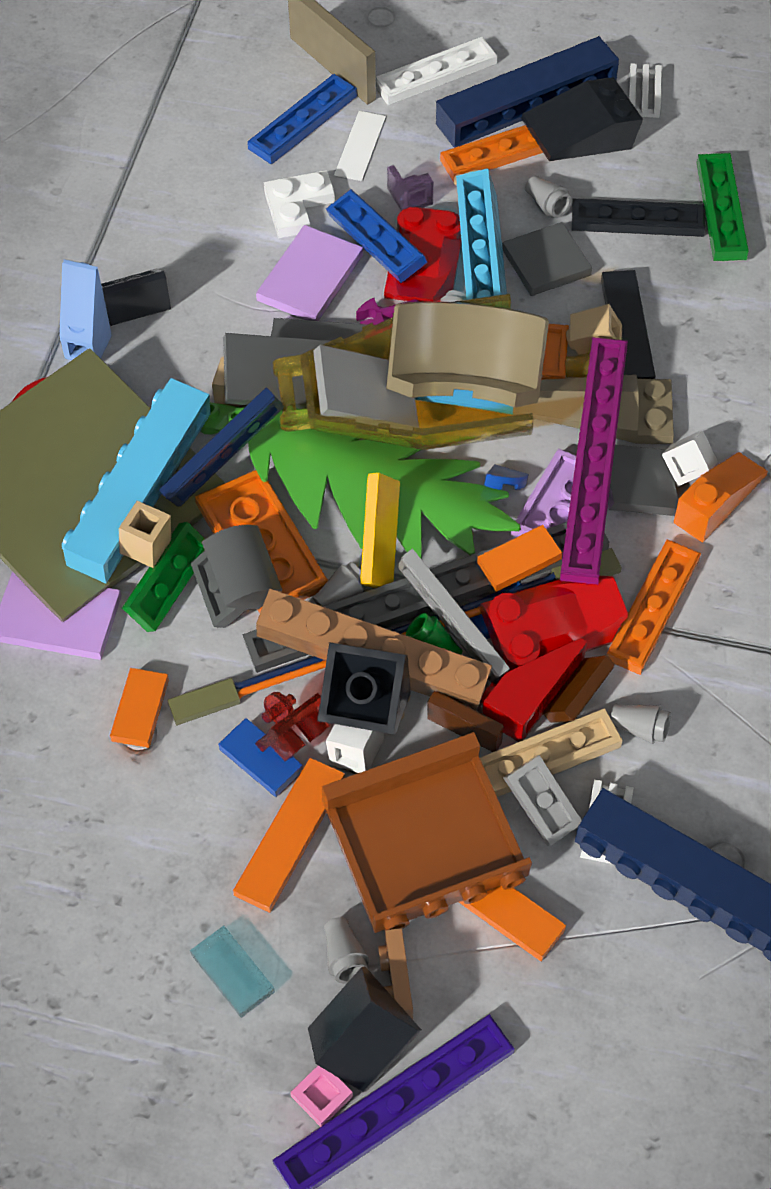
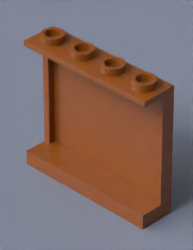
[322,732,532,933]

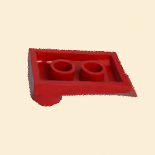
[384,207,462,302]
[479,575,628,672]

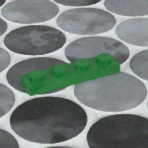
[697,153,749,261]

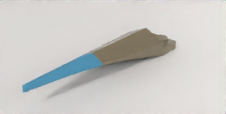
[415,375,674,444]

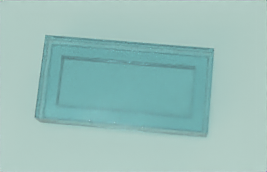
[190,925,275,1018]

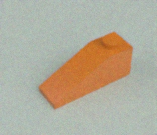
[673,452,768,543]

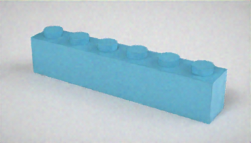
[456,168,509,309]
[62,378,210,584]

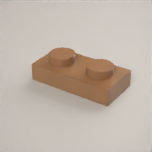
[378,928,413,1019]

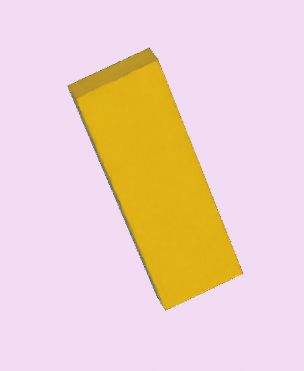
[360,473,400,589]

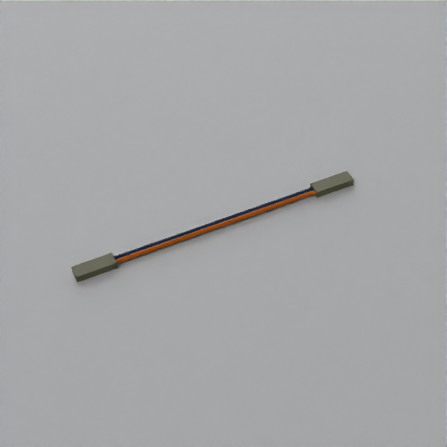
[168,548,622,726]

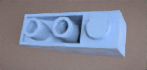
[60,259,112,360]

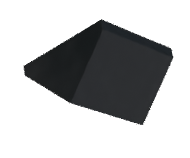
[101,269,171,326]
[318,642,411,734]
[308,966,422,1092]

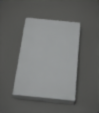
[313,345,419,433]

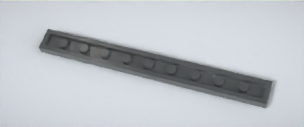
[242,522,610,673]

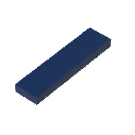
[159,387,284,507]

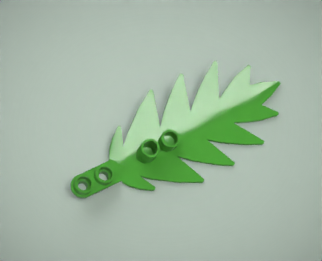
[200,402,521,559]

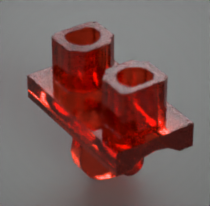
[255,692,330,762]

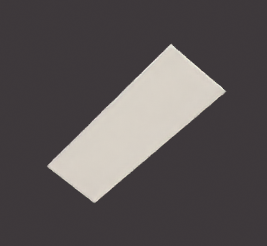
[334,111,386,181]

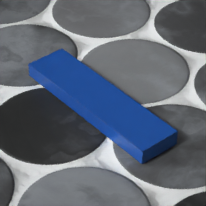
[247,74,357,165]
[326,189,427,283]

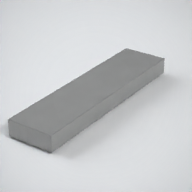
[398,548,510,683]

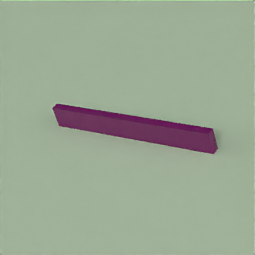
[560,337,628,585]

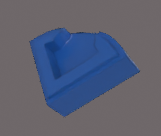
[484,464,529,490]

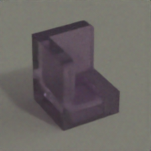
[387,165,434,211]

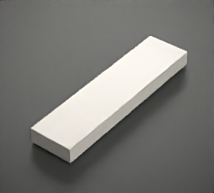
[376,37,497,105]

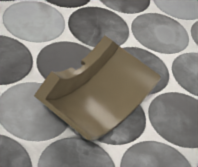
[386,301,549,408]

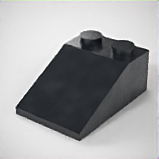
[521,77,643,161]

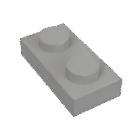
[503,755,582,846]

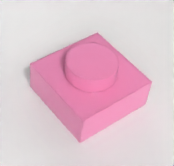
[291,1066,353,1127]

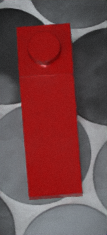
[481,638,588,742]

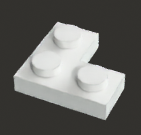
[264,170,335,238]

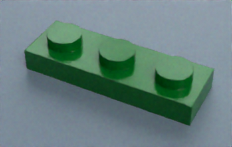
[122,521,205,632]

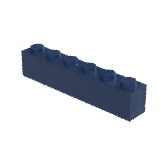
[436,36,619,148]
[574,788,771,961]

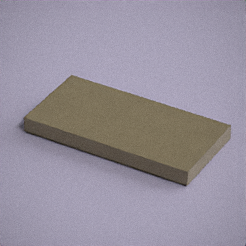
[288,0,376,105]

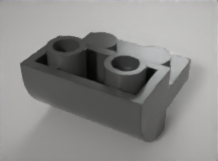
[191,525,282,628]

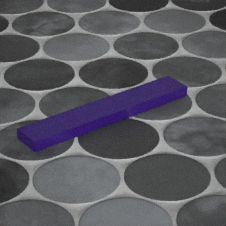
[272,1014,515,1189]

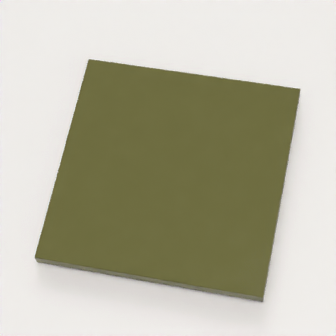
[0,348,225,622]

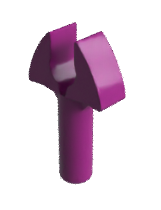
[356,298,419,326]

